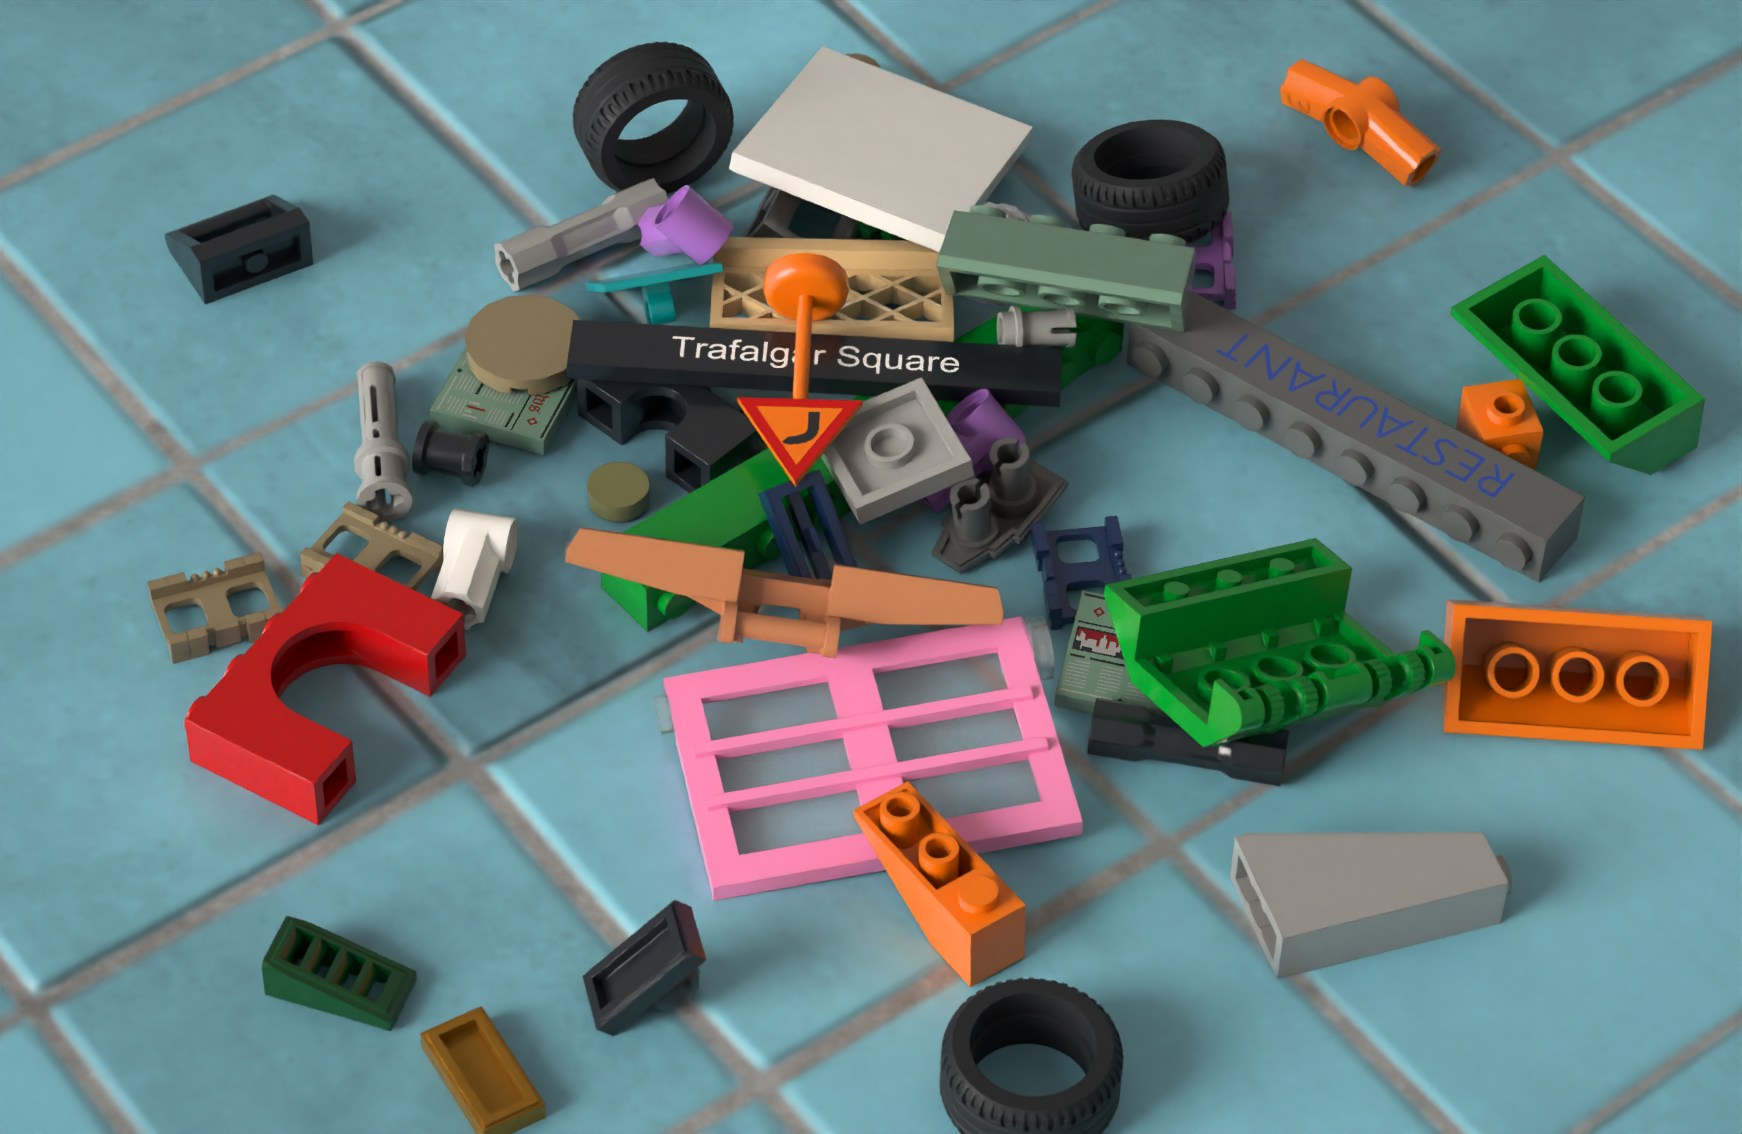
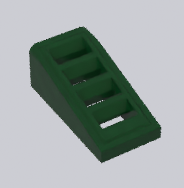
[262,916,417,1031]

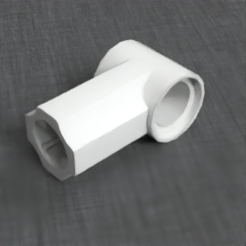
[431,508,519,630]

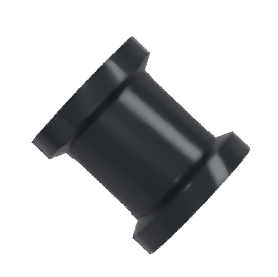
[412,420,489,487]

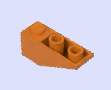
[854,781,1026,987]

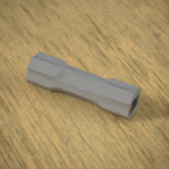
[494,178,668,291]

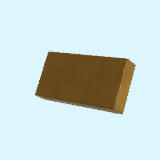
[420,1006,546,1134]

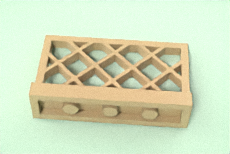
[710,237,954,342]

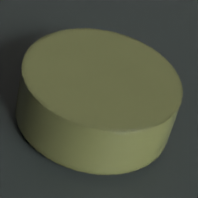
[587,462,650,522]

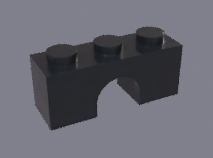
[577,379,761,493]

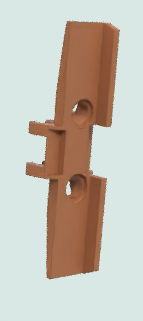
[565,527,1004,658]

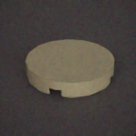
[465,295,580,395]

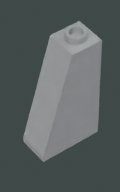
[1230,832,1512,979]

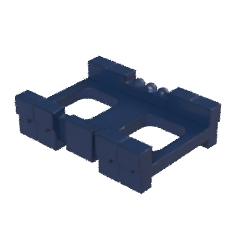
[1031,516,1132,630]

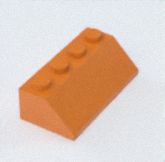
[1443,599,1713,750]

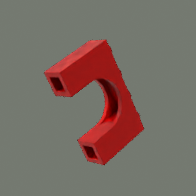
[184,553,466,826]

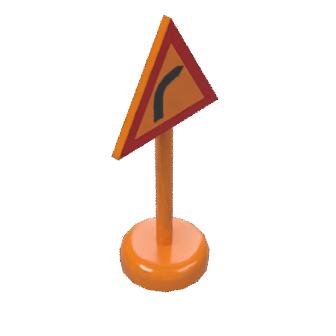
[737,253,862,487]

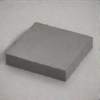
[821,377,975,525]

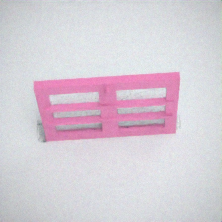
[653,616,1083,901]

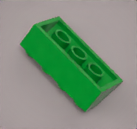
[1450,254,1705,475]

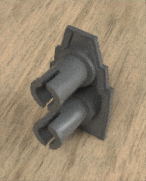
[932,437,1069,574]

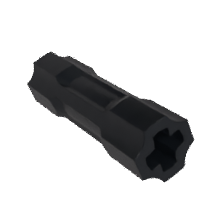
[1087,697,1290,786]

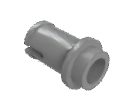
[997,305,1076,348]

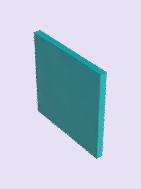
[586,262,723,325]

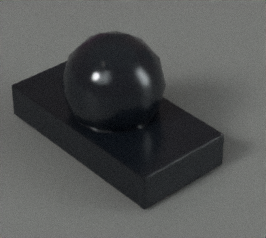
[582,900,706,1036]

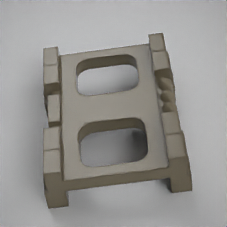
[300,501,444,591]
[147,552,284,664]

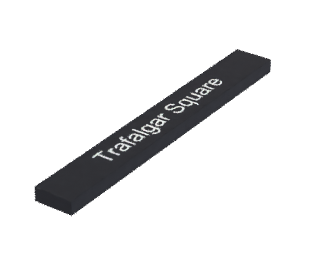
[567,320,1063,407]

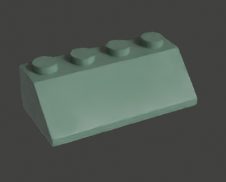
[937,205,1196,332]

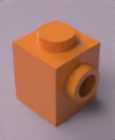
[1456,379,1544,471]

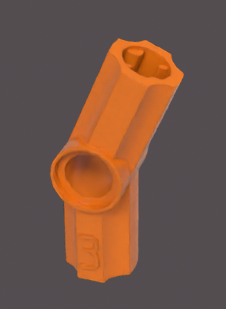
[1280,59,1442,188]

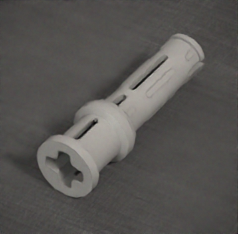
[354,361,413,522]

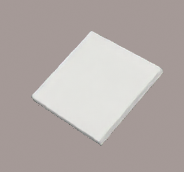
[729,46,1033,252]

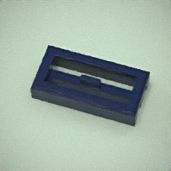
[757,469,857,580]

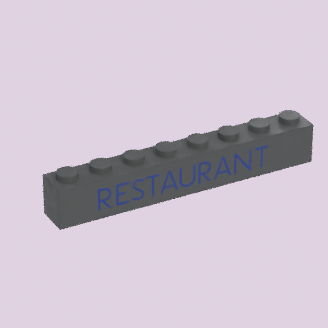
[1127,291,1585,583]

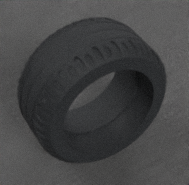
[573,42,734,194]
[1072,119,1230,245]
[940,977,1124,1134]

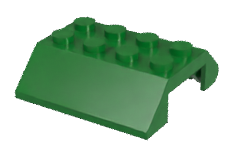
[1104,538,1456,748]

